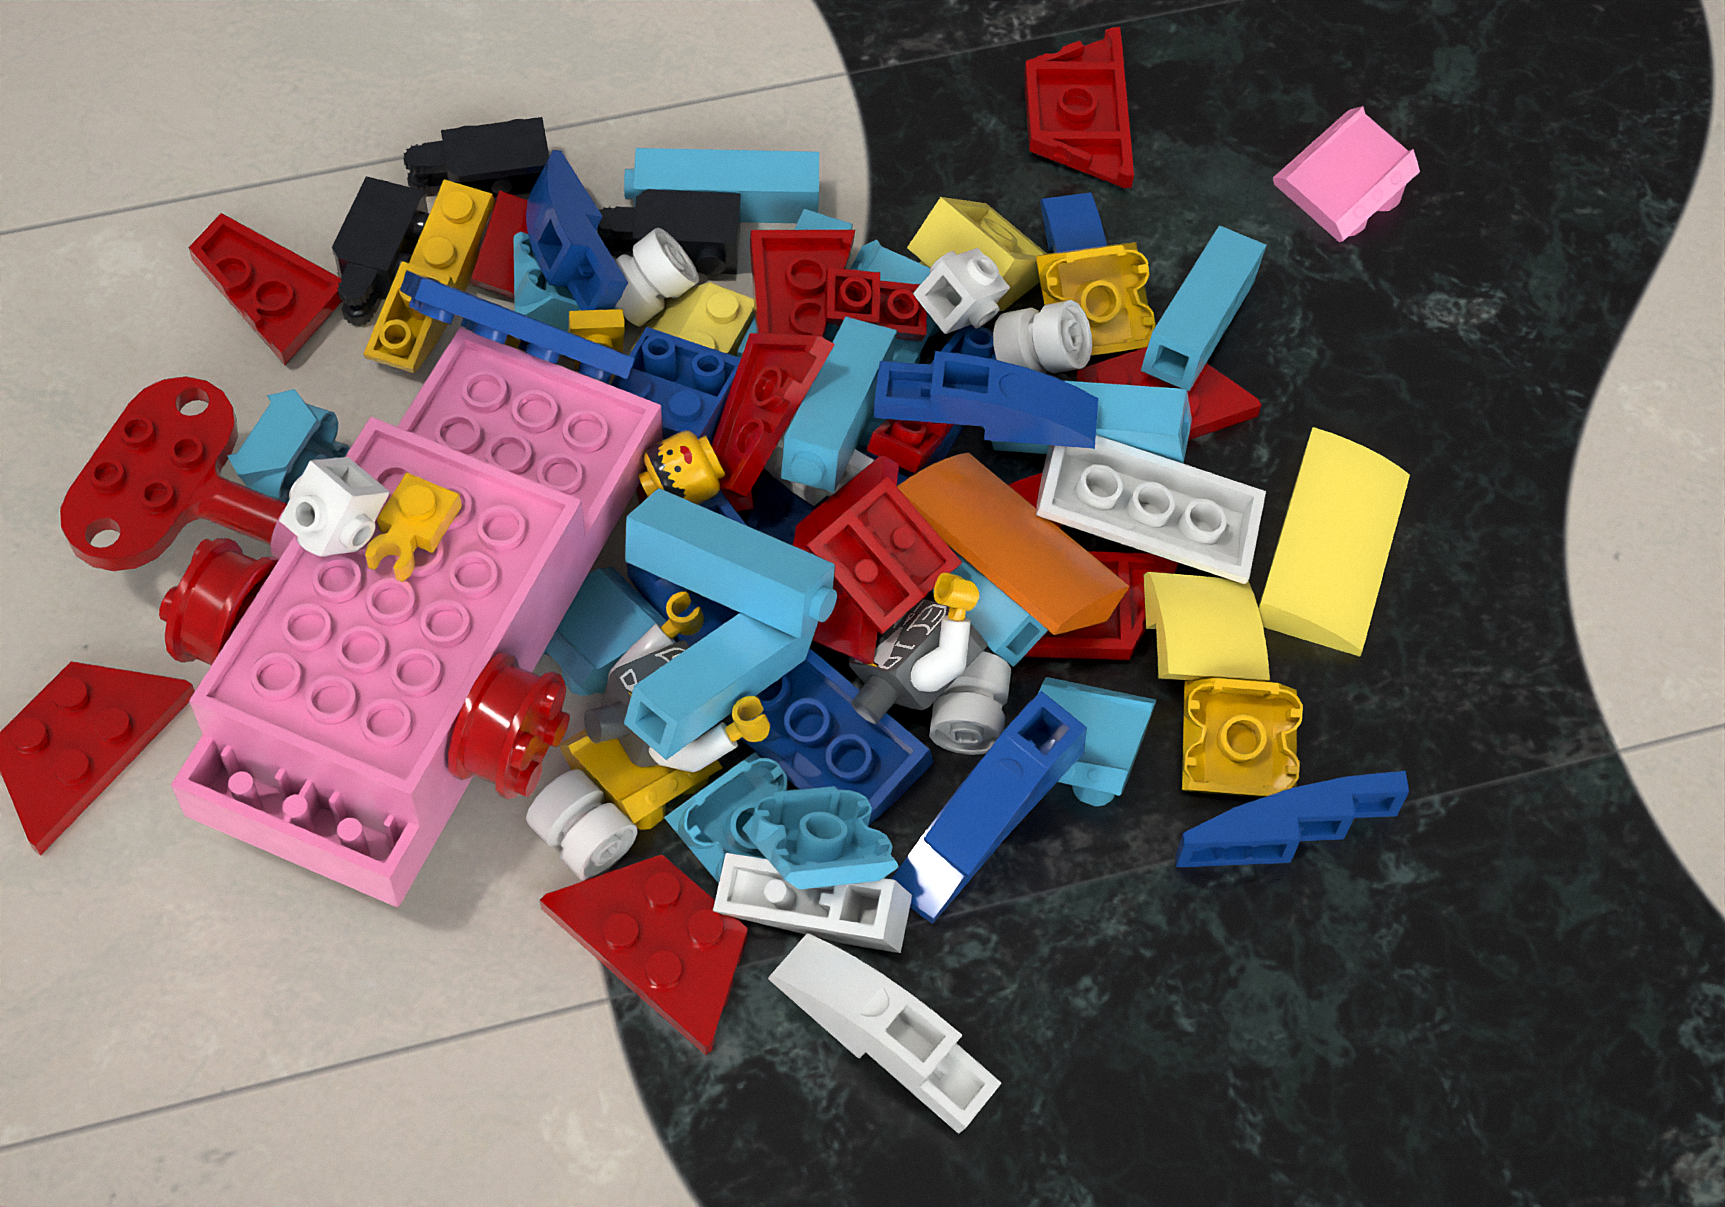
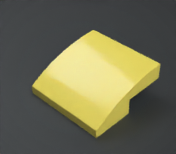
[1144,572,1270,682]

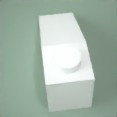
[713,853,912,953]

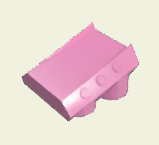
[1273,106,1420,242]

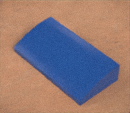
[731,648,934,826]

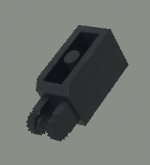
[403,117,549,201]
[332,176,430,326]
[597,189,740,276]

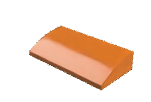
[897,453,1130,635]

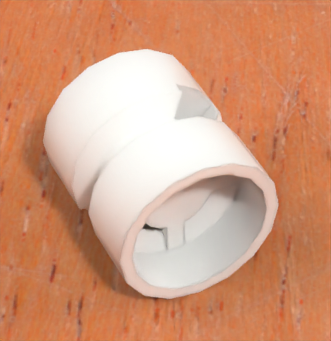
[615,228,699,327]
[993,300,1092,374]
[929,651,1011,755]
[526,769,638,881]

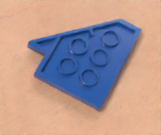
[400,270,635,384]

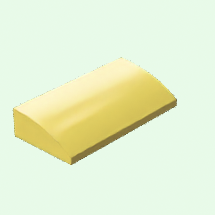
[1258,427,1410,657]

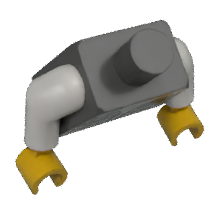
[849,572,988,724]
[584,592,770,772]

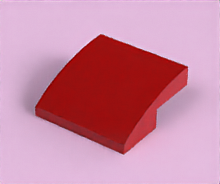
[805,476,962,634]

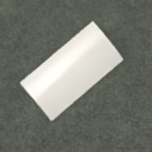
[1036,435,1266,584]

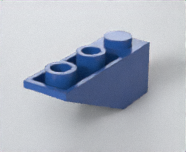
[924,691,1087,878]

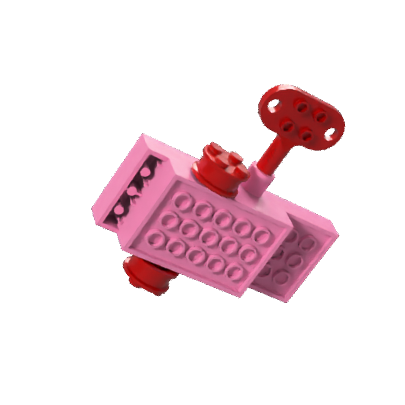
[60,327,663,908]

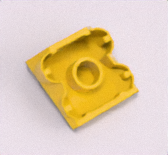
[1035,242,1156,356]
[1182,678,1303,798]
[558,729,722,830]

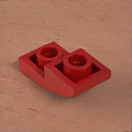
[469,190,528,299]
[825,267,927,342]
[866,419,954,474]

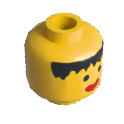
[638,430,726,505]

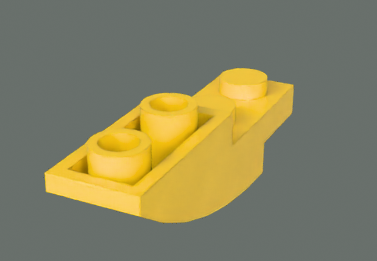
[363,180,495,373]

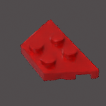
[1024,27,1134,188]
[1075,347,1261,440]
[793,455,899,665]
[1023,551,1179,660]
[0,661,195,856]
[540,854,748,1056]

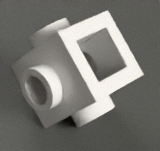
[913,248,1010,334]
[279,457,390,557]

